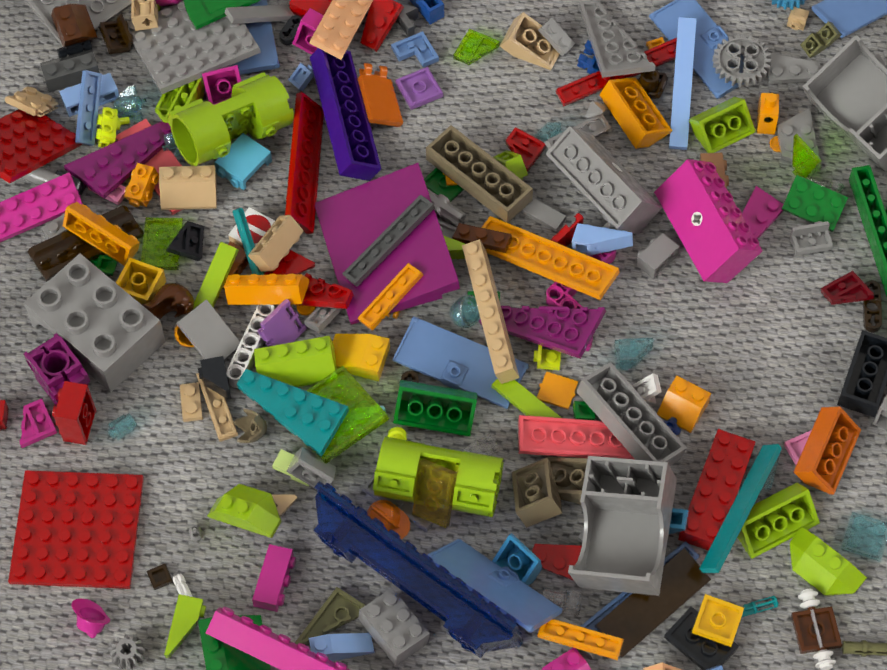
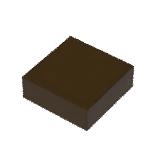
[147,563,173,590]

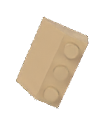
[159,165,217,210]

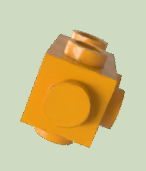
[124,163,159,207]

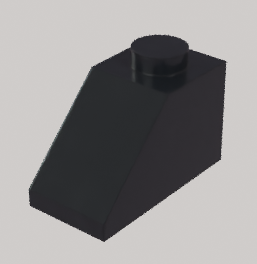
[198,356,231,399]

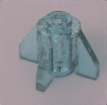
[114,85,147,122]

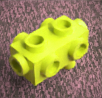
[96,107,130,148]

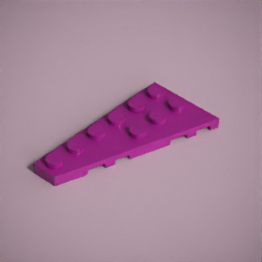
[64,121,174,199]
[479,306,606,359]

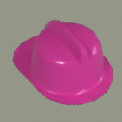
[71,598,110,638]

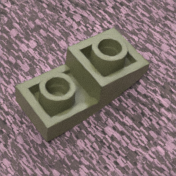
[800,21,841,58]

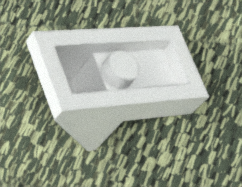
[632,373,662,405]

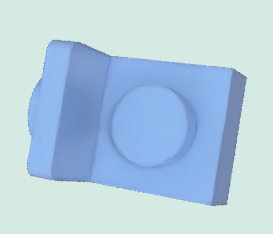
[288,63,315,91]

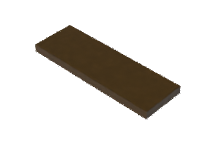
[595,548,711,658]

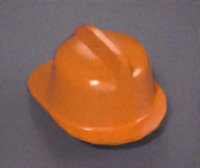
[366,500,411,540]

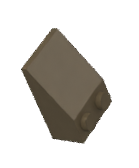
[547,457,587,505]
[512,458,562,528]

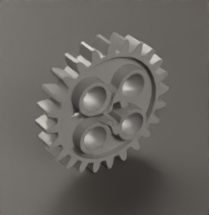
[712,34,772,87]

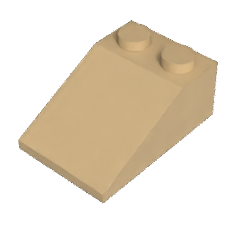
[499,12,559,70]

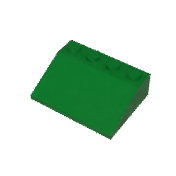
[198,615,271,670]

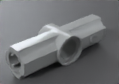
[427,189,466,227]

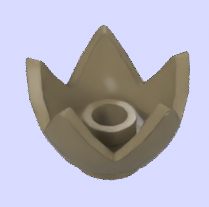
[233,408,267,443]

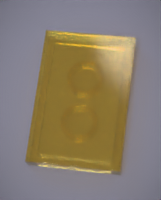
[412,459,457,528]

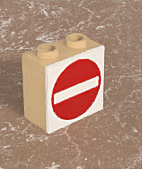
[228,207,275,248]

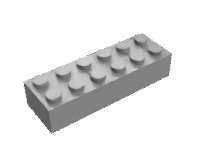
[576,362,687,466]

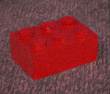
[52,381,96,445]

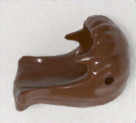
[142,283,194,320]

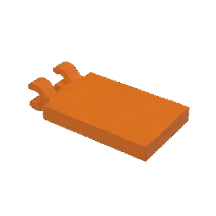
[358,63,403,127]

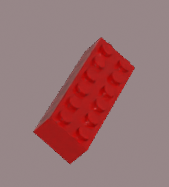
[678,429,756,551]

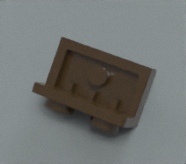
[99,14,133,54]

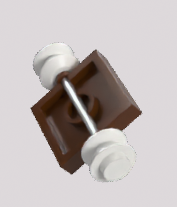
[791,589,842,670]

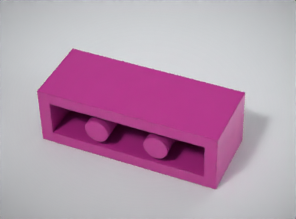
[252,544,296,612]

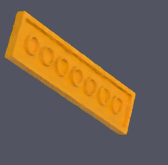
[481,216,620,300]

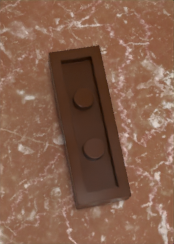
[452,223,512,253]

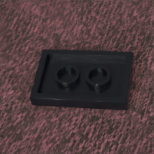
[664,606,739,670]

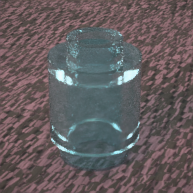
[107,413,137,441]

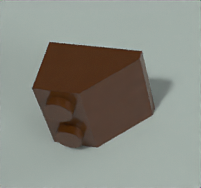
[51,4,97,47]

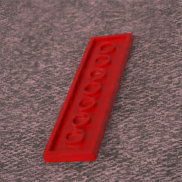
[285,92,324,234]

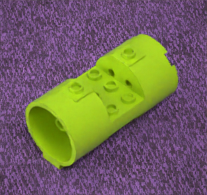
[168,72,294,166]
[373,436,504,518]

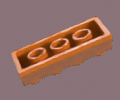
[794,406,861,495]

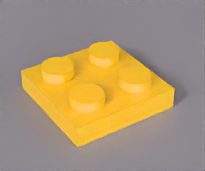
[692,594,744,647]

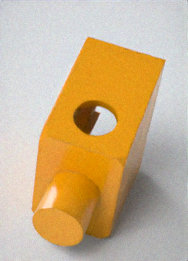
[757,93,779,135]

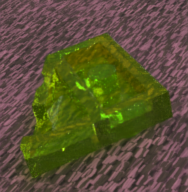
[453,29,500,65]

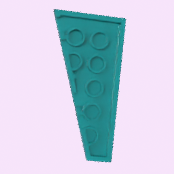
[237,369,349,457]

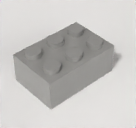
[358,588,430,666]

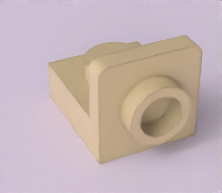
[787,7,810,31]

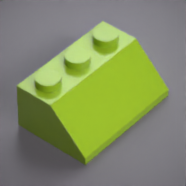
[689,97,756,153]

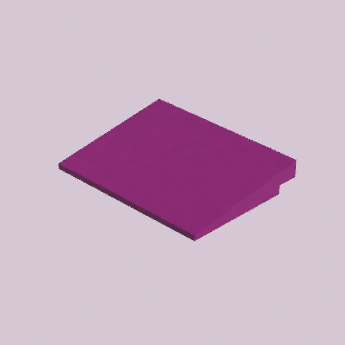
[315,163,460,325]

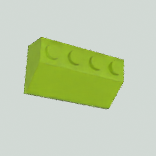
[254,336,338,387]
[737,483,820,559]

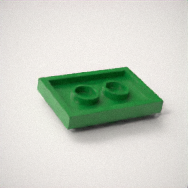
[781,175,848,232]

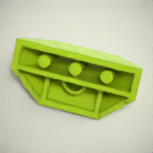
[154,78,205,123]
[207,484,282,538]
[790,527,867,596]

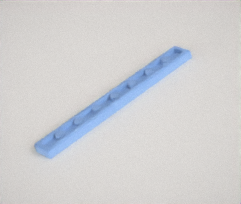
[669,17,696,150]

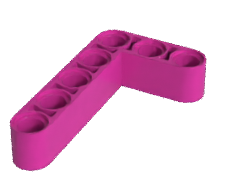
[546,250,616,309]

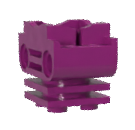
[23,333,90,405]

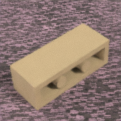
[248,215,304,272]

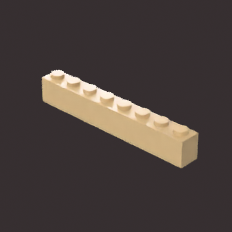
[462,239,520,384]

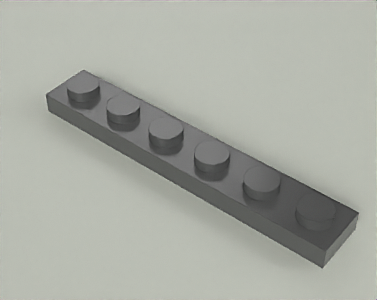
[342,194,435,287]

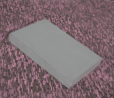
[176,299,240,359]

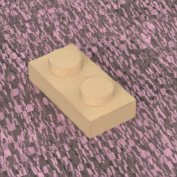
[180,382,203,422]

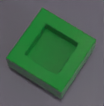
[573,401,595,420]

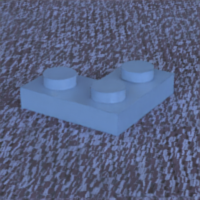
[391,31,439,68]

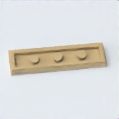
[196,373,238,442]

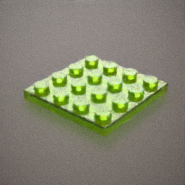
[306,366,389,464]

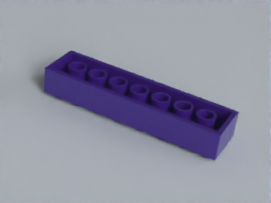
[310,48,382,181]

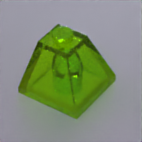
[792,134,822,179]

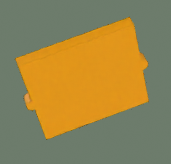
[537,371,578,410]

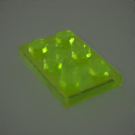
[141,217,183,270]

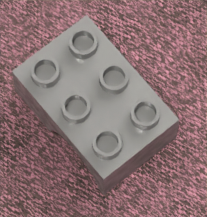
[802,35,887,172]
[24,254,166,393]
[568,456,677,596]

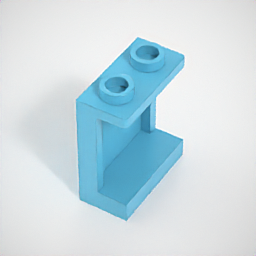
[214,133,272,190]

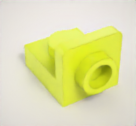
[533,344,561,370]

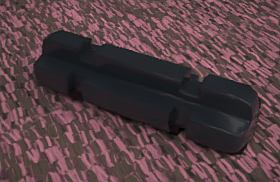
[57,40,92,58]

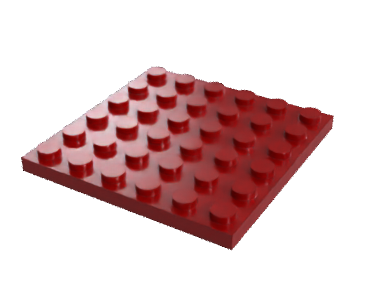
[8,470,144,589]

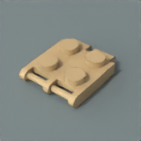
[5,86,59,117]

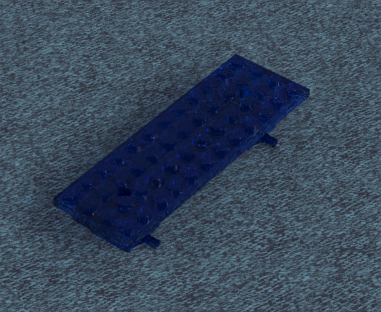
[313,481,524,659]

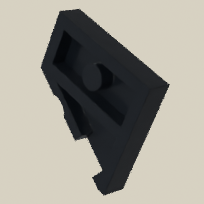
[166,221,204,261]

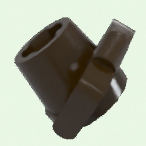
[638,69,668,99]

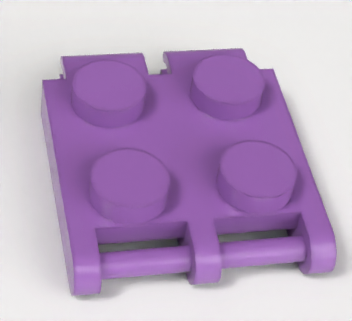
[258,299,307,347]

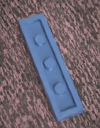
[75,70,102,146]

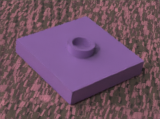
[395,67,443,110]

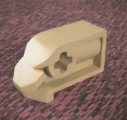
[131,0,158,31]

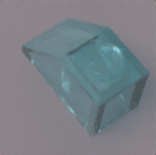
[614,338,654,370]

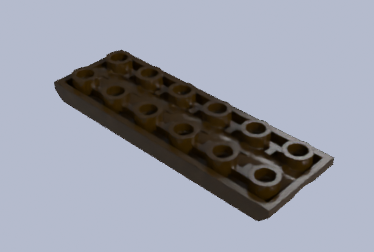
[27,205,145,282]

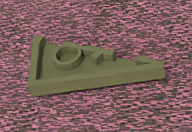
[295,587,365,645]

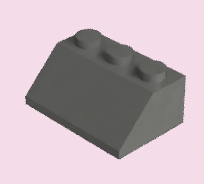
[40,49,100,92]

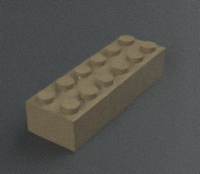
[426,125,533,223]

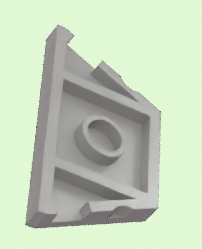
[776,109,822,171]

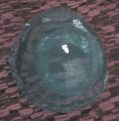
[449,295,480,328]

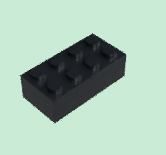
[837,330,887,418]

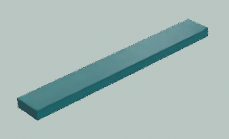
[699,444,782,573]

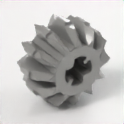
[110,634,146,670]

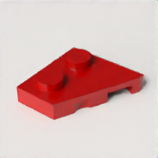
[264,249,315,275]

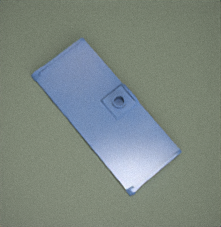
[230,0,280,75]
[649,0,752,99]
[811,0,887,38]
[392,316,529,409]
[425,539,563,633]

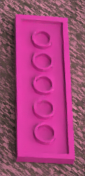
[0,172,83,242]

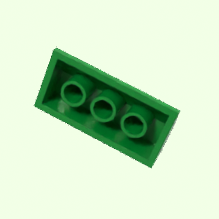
[393,380,477,436]

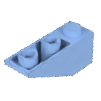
[572,223,633,255]

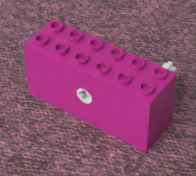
[654,159,762,283]

